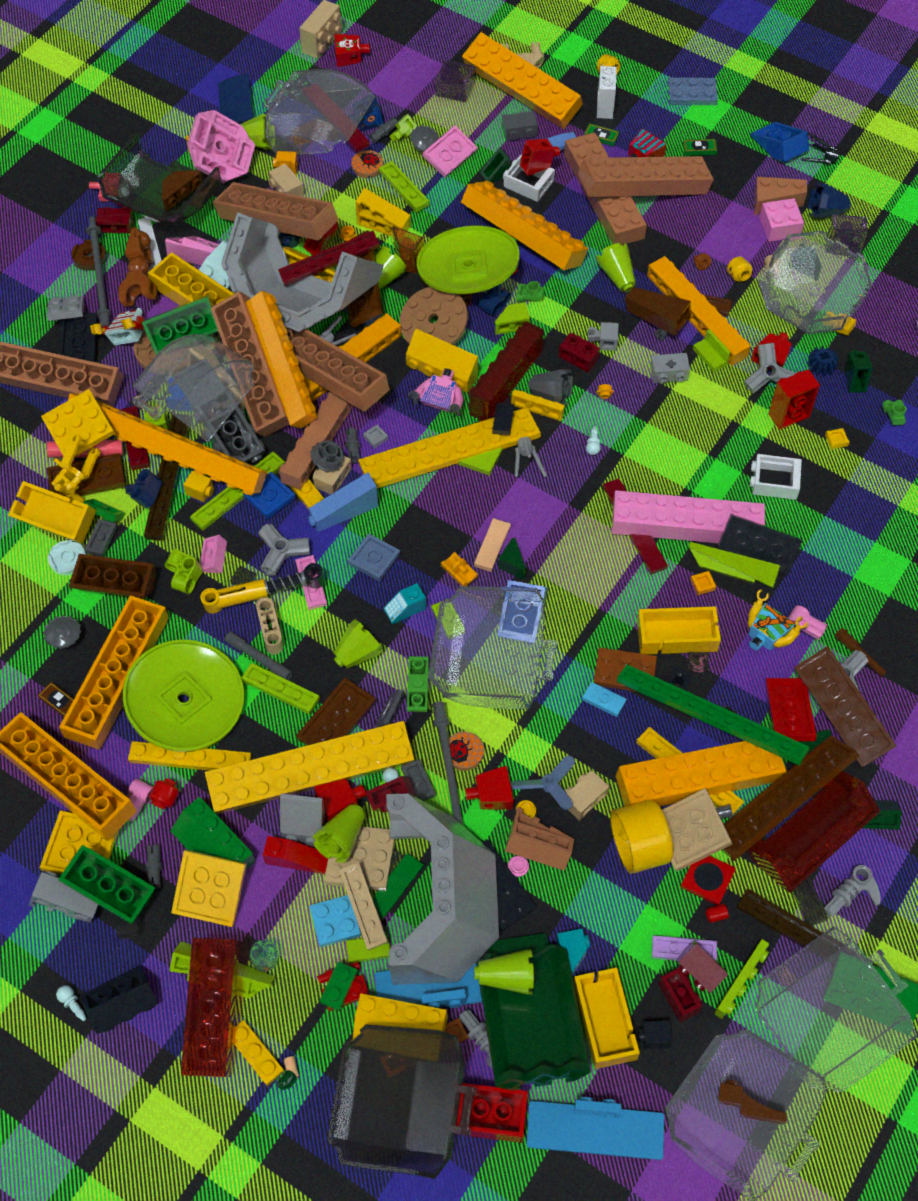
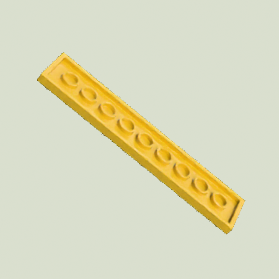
[358,407,541,488]

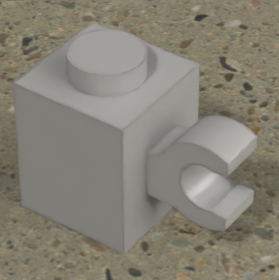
[587,322,618,351]

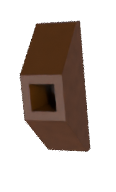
[162,170,203,211]

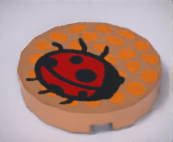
[351,150,384,178]
[449,732,484,771]

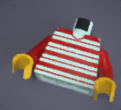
[90,307,145,346]

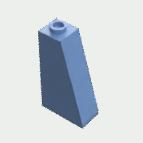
[307,473,378,532]

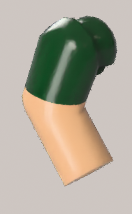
[277,1056,299,1090]

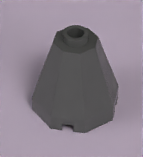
[528,369,573,406]

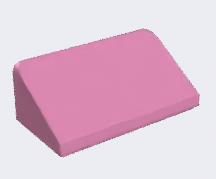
[200,535,227,573]

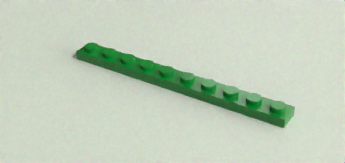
[617,664,809,766]

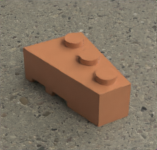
[754,177,807,215]
[505,807,574,870]

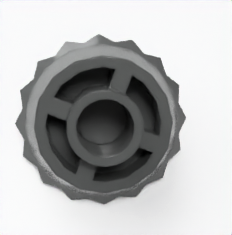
[410,125,440,153]
[310,441,345,472]
[43,615,81,649]

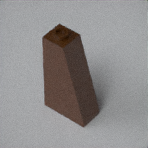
[625,287,691,336]

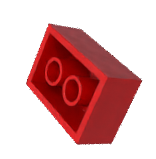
[768,369,820,430]
[455,1083,528,1143]

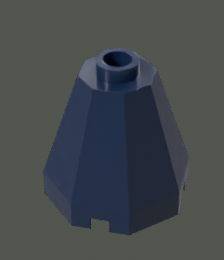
[808,183,851,218]

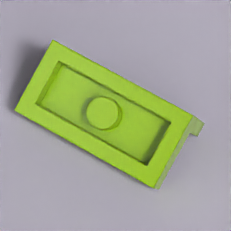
[693,329,730,373]

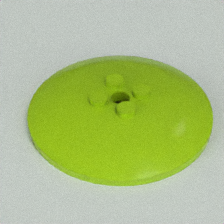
[417,226,520,294]
[123,640,244,752]

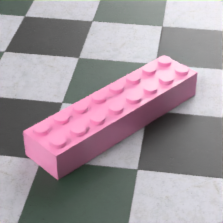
[611,490,765,543]

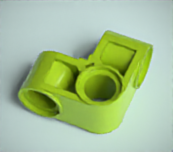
[165,549,203,594]

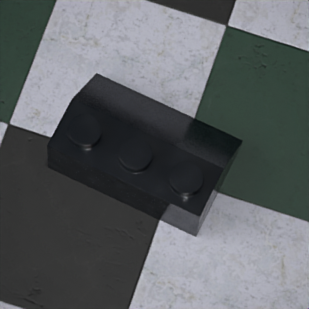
[81,965,158,1035]

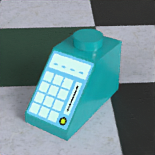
[383,583,426,624]
[556,929,590,977]

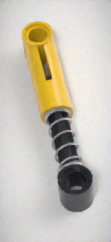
[200,563,325,614]

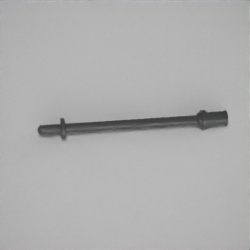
[86,216,111,327]
[432,701,463,825]

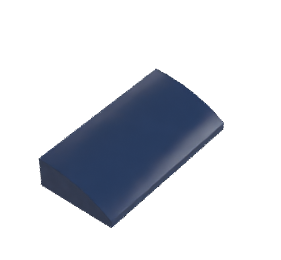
[218,74,253,124]

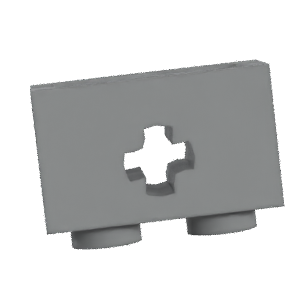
[650,353,690,383]

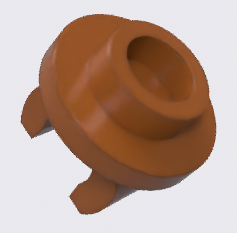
[694,253,711,270]

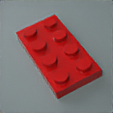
[765,678,816,741]

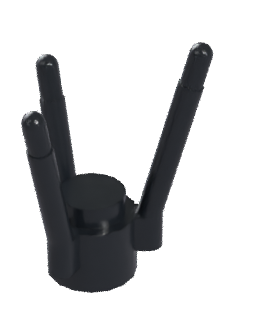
[802,132,841,165]

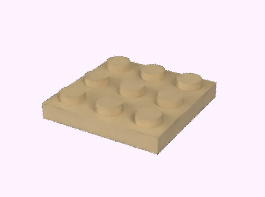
[662,788,733,871]
[324,827,396,891]

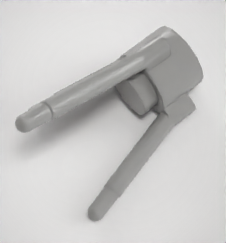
[319,316,356,346]
[515,437,547,477]

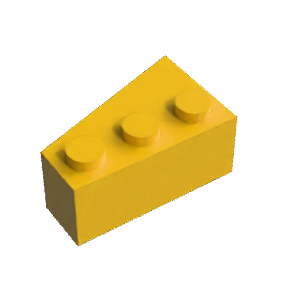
[355,188,411,240]

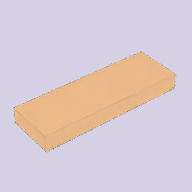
[474,518,511,572]

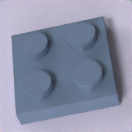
[348,533,400,582]

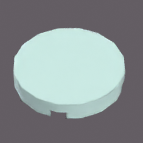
[48,540,86,575]

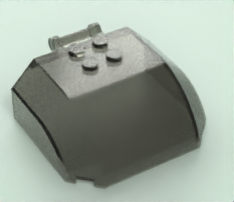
[97,132,222,226]
[327,1024,477,1179]

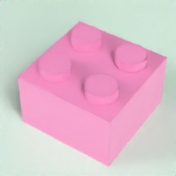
[759,198,804,242]

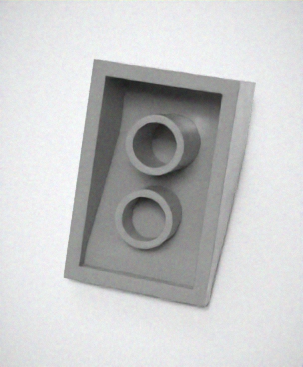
[280,794,327,846]

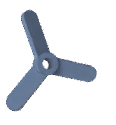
[510,756,575,810]

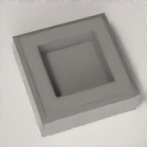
[363,425,388,449]

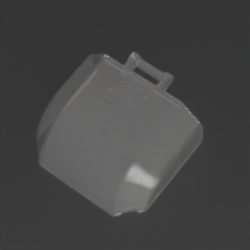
[263,69,375,155]
[132,334,254,442]
[428,586,558,710]
[756,926,917,1093]
[665,1029,827,1201]

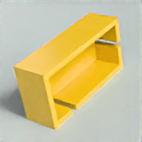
[8,481,97,545]
[636,606,721,654]
[573,968,640,1069]

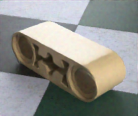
[256,597,283,655]

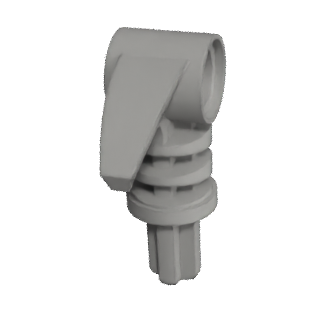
[824,865,880,917]
[459,1010,493,1069]

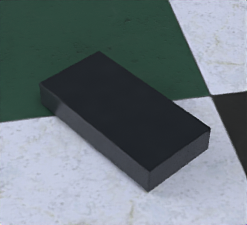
[492,402,515,436]

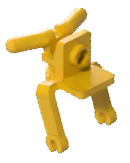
[52,434,100,503]

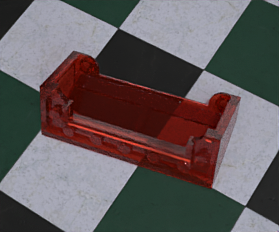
[747,771,880,893]

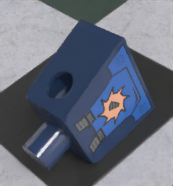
[347,93,384,131]

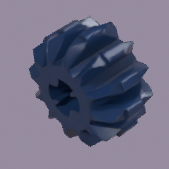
[808,346,839,376]

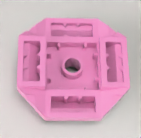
[187,110,255,183]

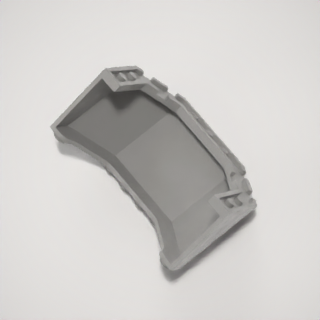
[221,212,384,332]
[386,793,499,985]

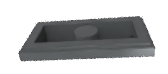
[375,690,404,728]

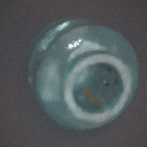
[250,940,279,972]

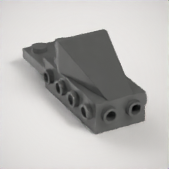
[175,359,265,463]

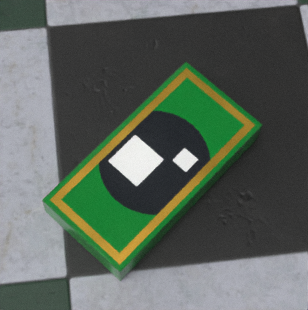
[584,123,620,147]
[683,139,717,156]

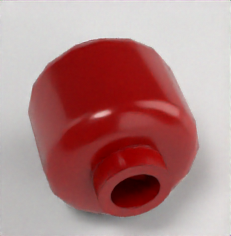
[149,778,179,810]

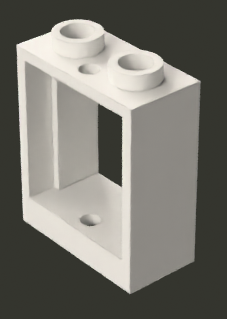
[597,66,617,119]
[503,155,555,202]
[750,454,802,500]

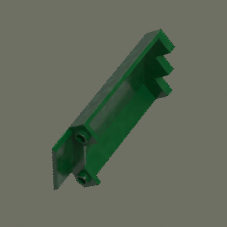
[476,934,591,1091]

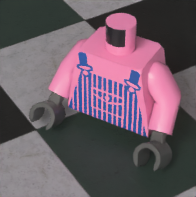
[407,368,464,416]

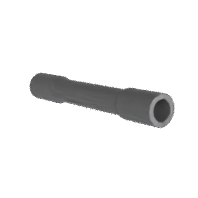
[224,631,293,680]

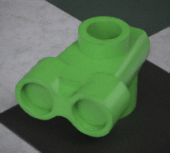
[516,281,544,302]
[882,400,907,425]

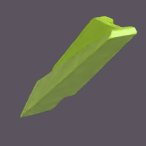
[689,542,780,588]
[169,942,274,999]

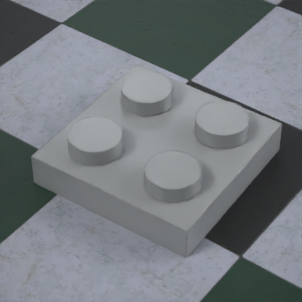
[47,295,84,321]

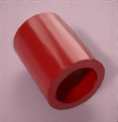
[705,904,729,923]

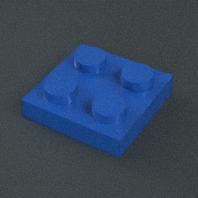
[243,472,295,519]

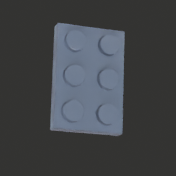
[668,77,718,105]

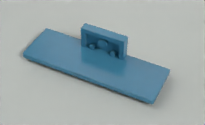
[375,958,482,1008]
[526,1097,664,1160]

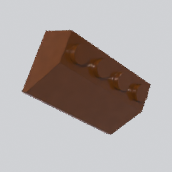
[69,554,157,598]

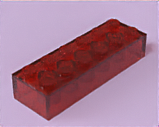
[468,321,544,421]
[181,938,240,1077]

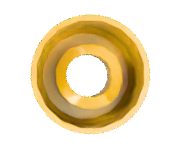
[610,800,674,874]

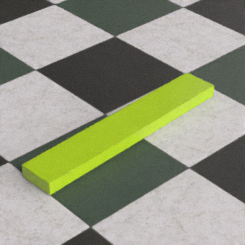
[190,452,285,531]

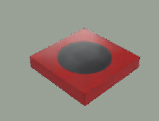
[680,856,736,906]

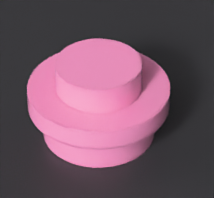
[508,856,529,877]

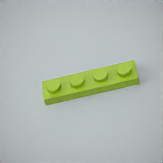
[379,161,430,212]
[241,663,320,715]
[715,939,769,1019]

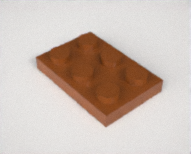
[593,647,657,692]

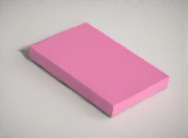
[422,125,478,178]

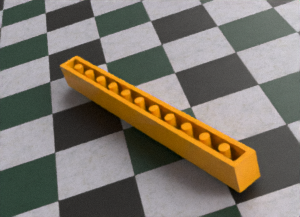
[68,393,267,495]

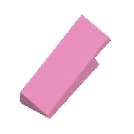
[165,236,219,265]

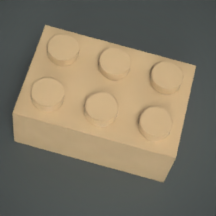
[299,0,342,59]

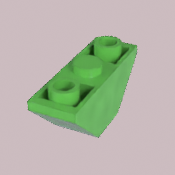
[407,656,429,712]

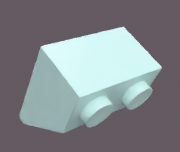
[199,240,231,290]

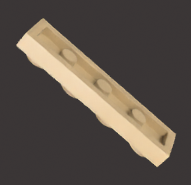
[339,862,389,951]

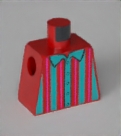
[628,129,667,157]

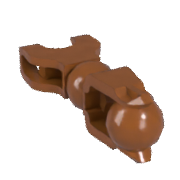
[118,227,157,308]

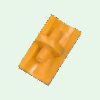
[441,552,478,588]

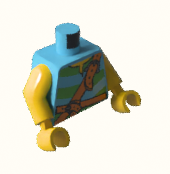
[748,590,809,651]

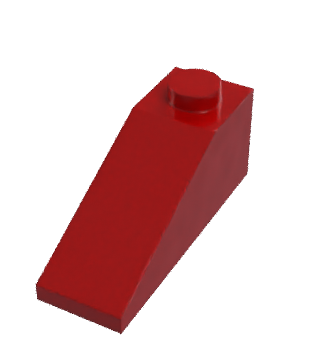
[263,836,328,875]

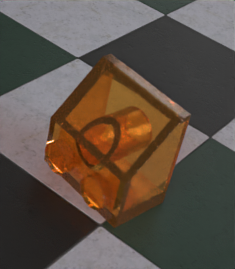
[392,226,424,274]

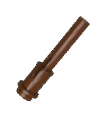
[835,628,887,678]

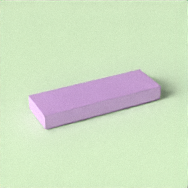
[651,935,717,962]

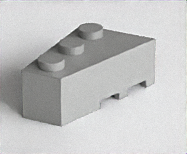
[28,872,98,923]

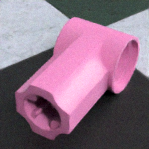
[788,605,828,640]
[127,779,153,822]

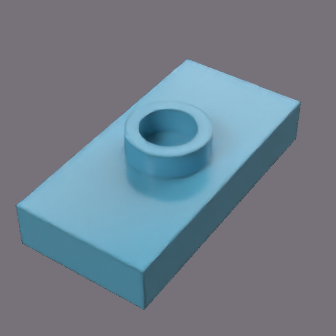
[582,682,627,717]

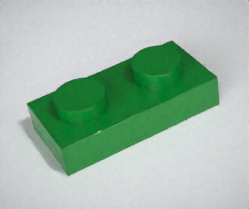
[83,498,125,523]
[319,962,358,1012]

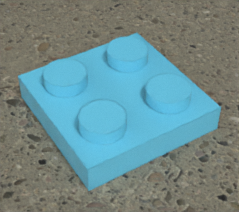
[309,895,361,948]

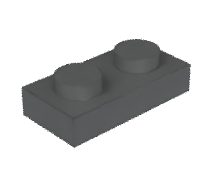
[84,519,117,557]
[401,759,435,801]

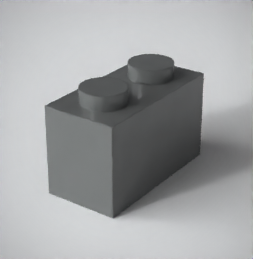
[502,111,538,141]

